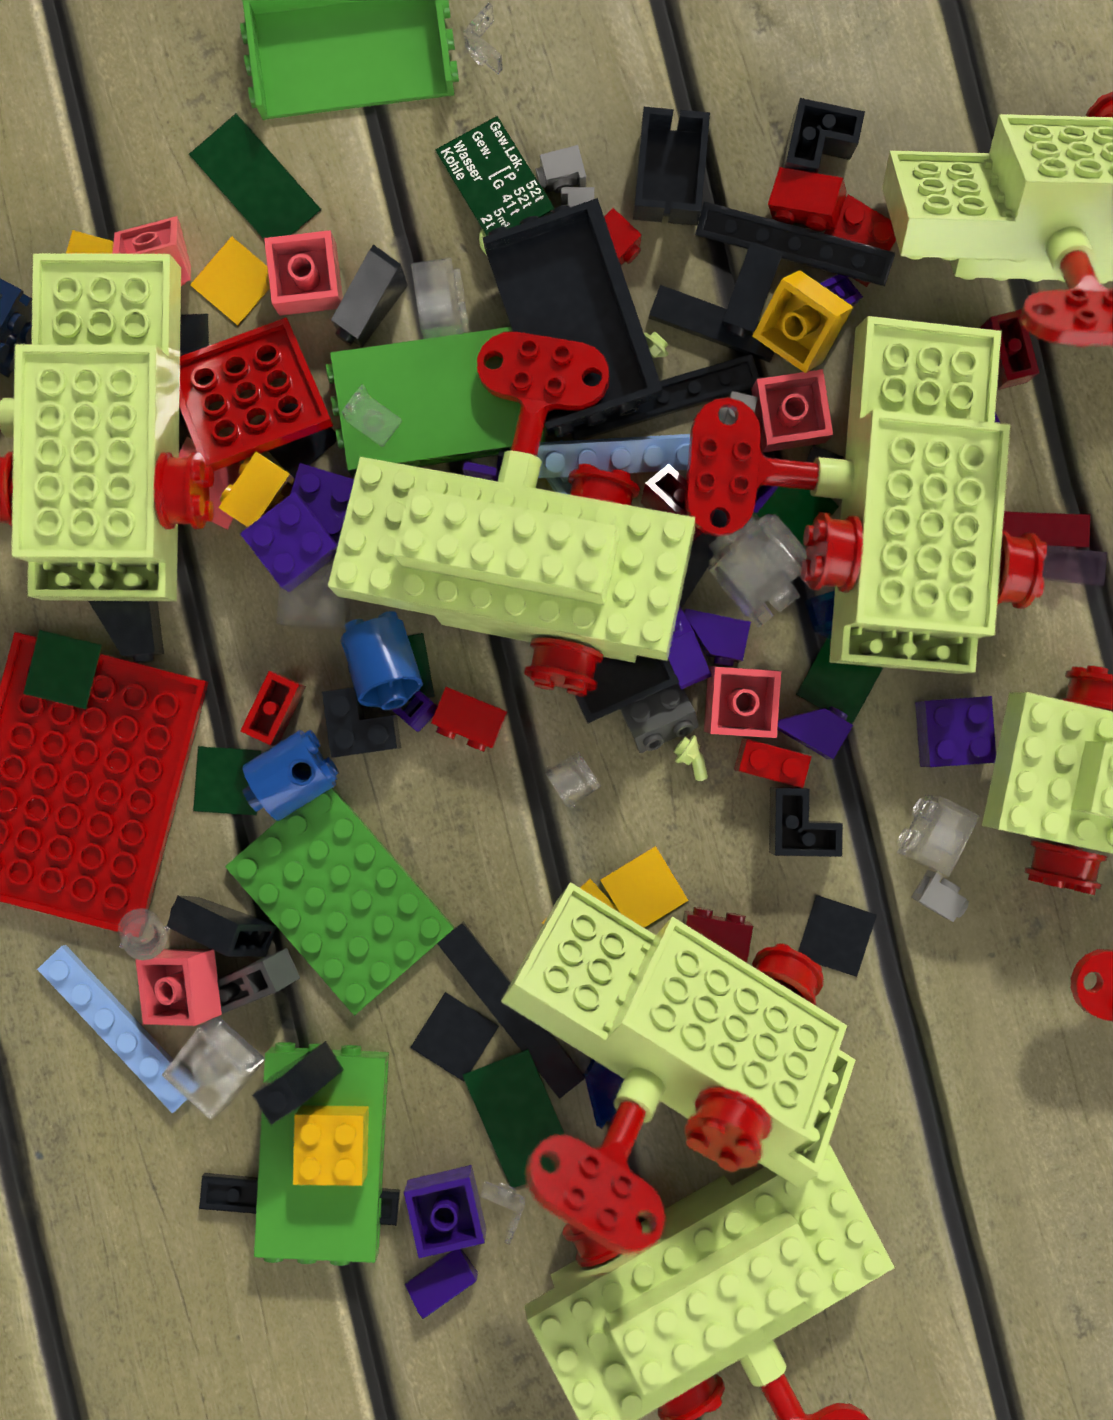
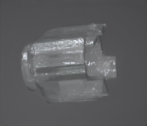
[708,511,810,628]

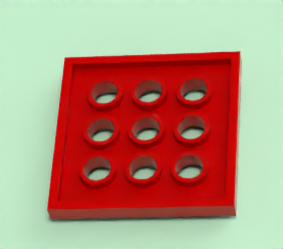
[179,317,333,471]

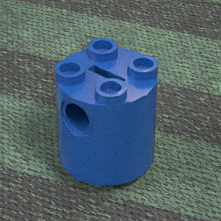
[340,611,423,710]
[243,730,339,821]

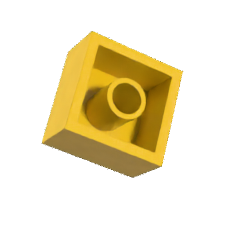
[752,270,854,373]
[218,452,295,528]
[293,1105,369,1186]

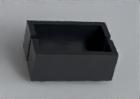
[633,107,710,226]
[575,655,679,724]

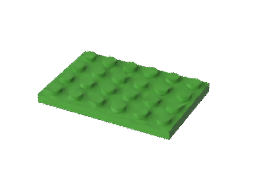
[225,788,455,1016]

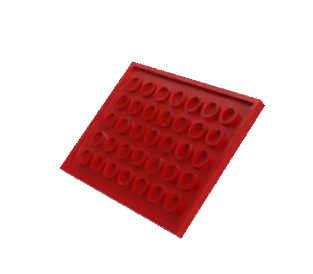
[0,632,209,937]

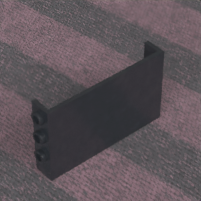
[482,198,663,437]

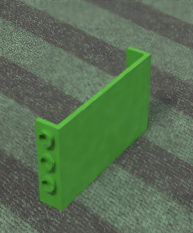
[240,0,459,120]
[326,327,545,477]
[254,1042,389,1266]

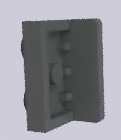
[620,683,699,753]

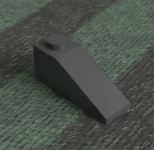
[218,948,300,1014]

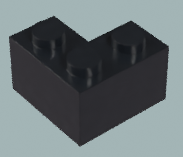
[782,98,865,173]
[322,687,402,758]
[769,787,843,857]

